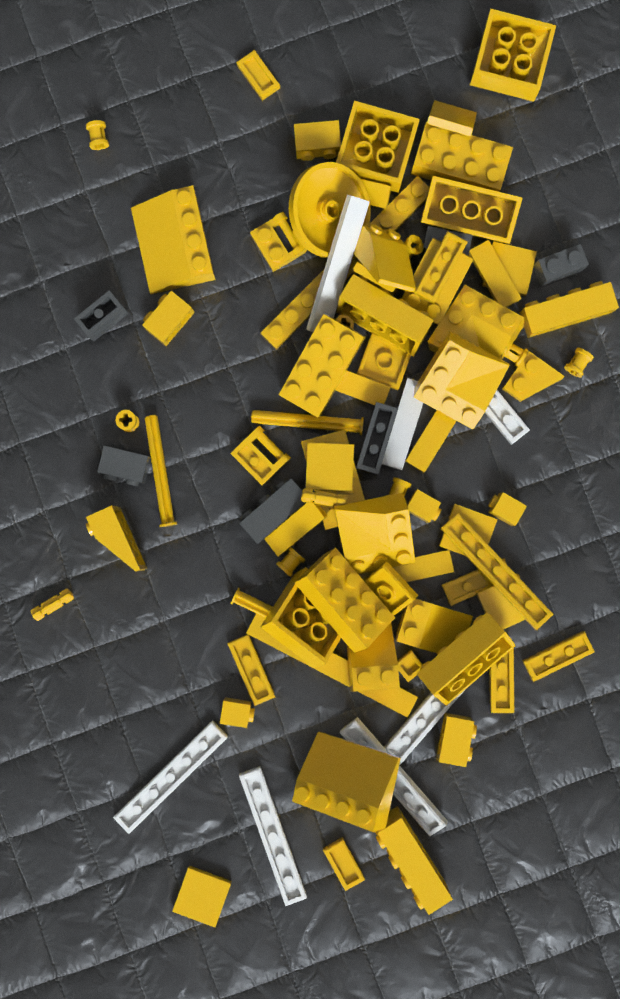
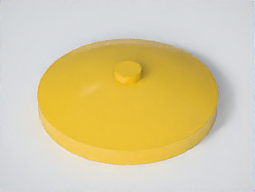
[288,162,371,258]

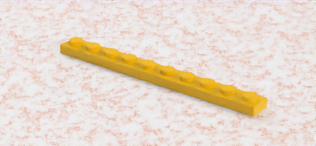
[261,176,429,350]

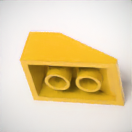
[354,224,416,292]
[402,238,474,325]
[86,505,148,571]
[395,598,473,653]
[347,623,400,692]

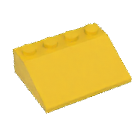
[131,185,216,294]
[292,732,401,832]

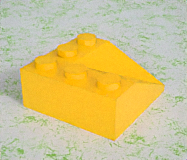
[470,9,556,102]
[336,101,420,193]
[428,285,524,359]
[414,331,510,429]
[334,492,415,574]
[260,567,341,668]

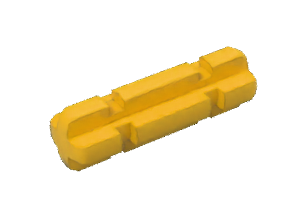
[301,488,347,507]
[31,588,74,621]

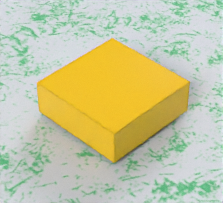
[397,650,423,682]

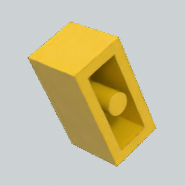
[294,120,341,161]
[142,291,195,346]
[436,713,477,767]

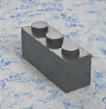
[356,402,398,476]
[239,479,306,544]

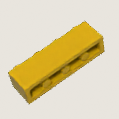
[520,281,619,338]

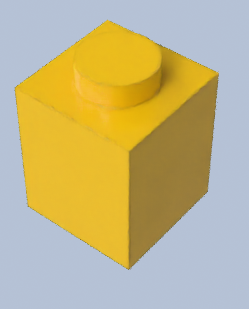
[407,489,442,523]
[488,492,527,526]
[220,697,255,728]

